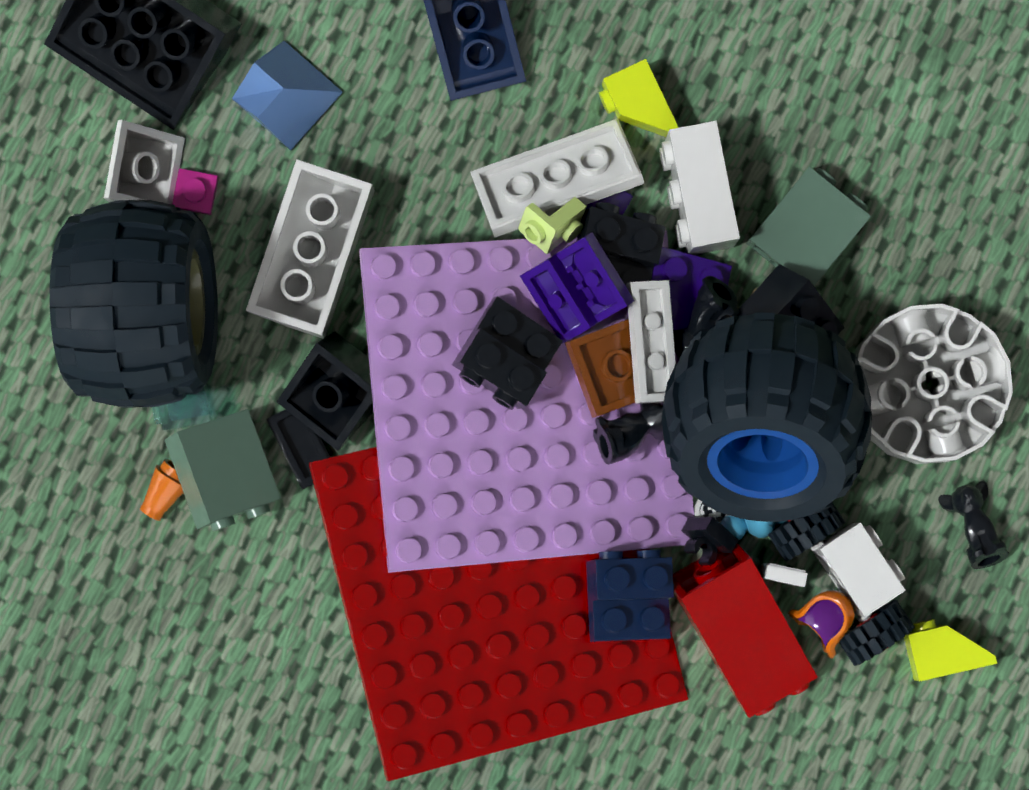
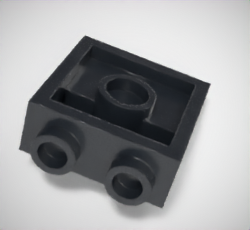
[576,202,666,286]
[452,296,563,410]

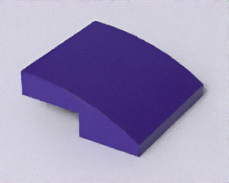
[520,232,635,344]

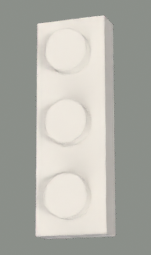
[626,280,676,404]

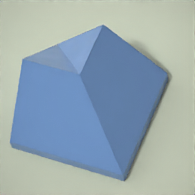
[232,41,343,150]

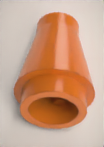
[140,459,183,521]

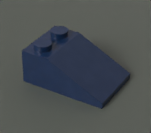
[423,0,526,101]

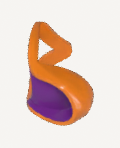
[788,590,855,659]

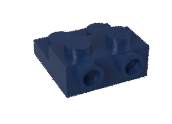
[586,550,674,642]

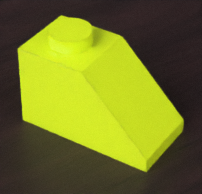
[599,59,679,137]
[904,619,997,682]

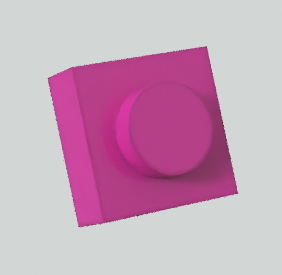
[172,168,219,215]

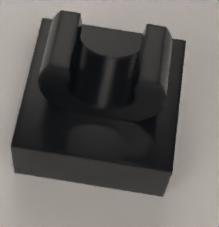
[681,517,739,566]

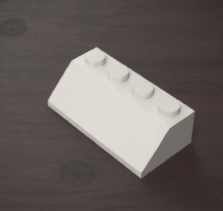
[246,159,375,338]

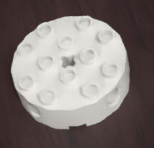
[855,304,1013,464]

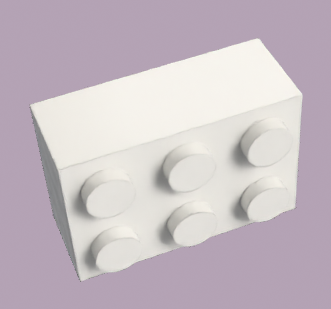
[659,121,740,255]

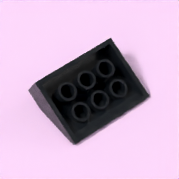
[44,0,242,130]

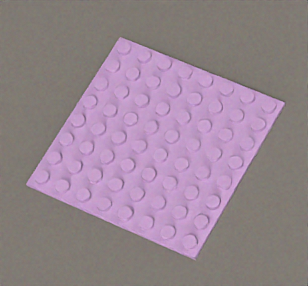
[359,231,694,573]

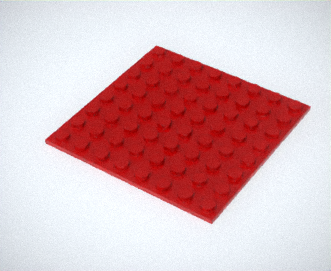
[309,447,688,781]

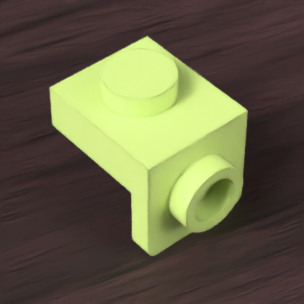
[518,197,587,254]

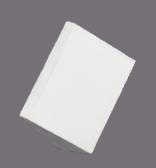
[104,120,185,204]

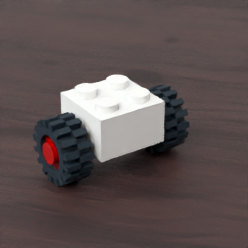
[768,502,915,666]

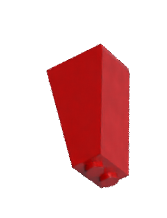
[673,543,818,718]

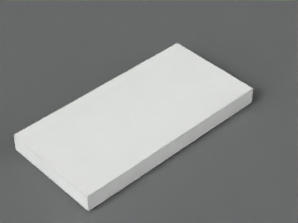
[470,119,644,237]

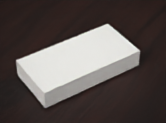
[759,563,808,587]

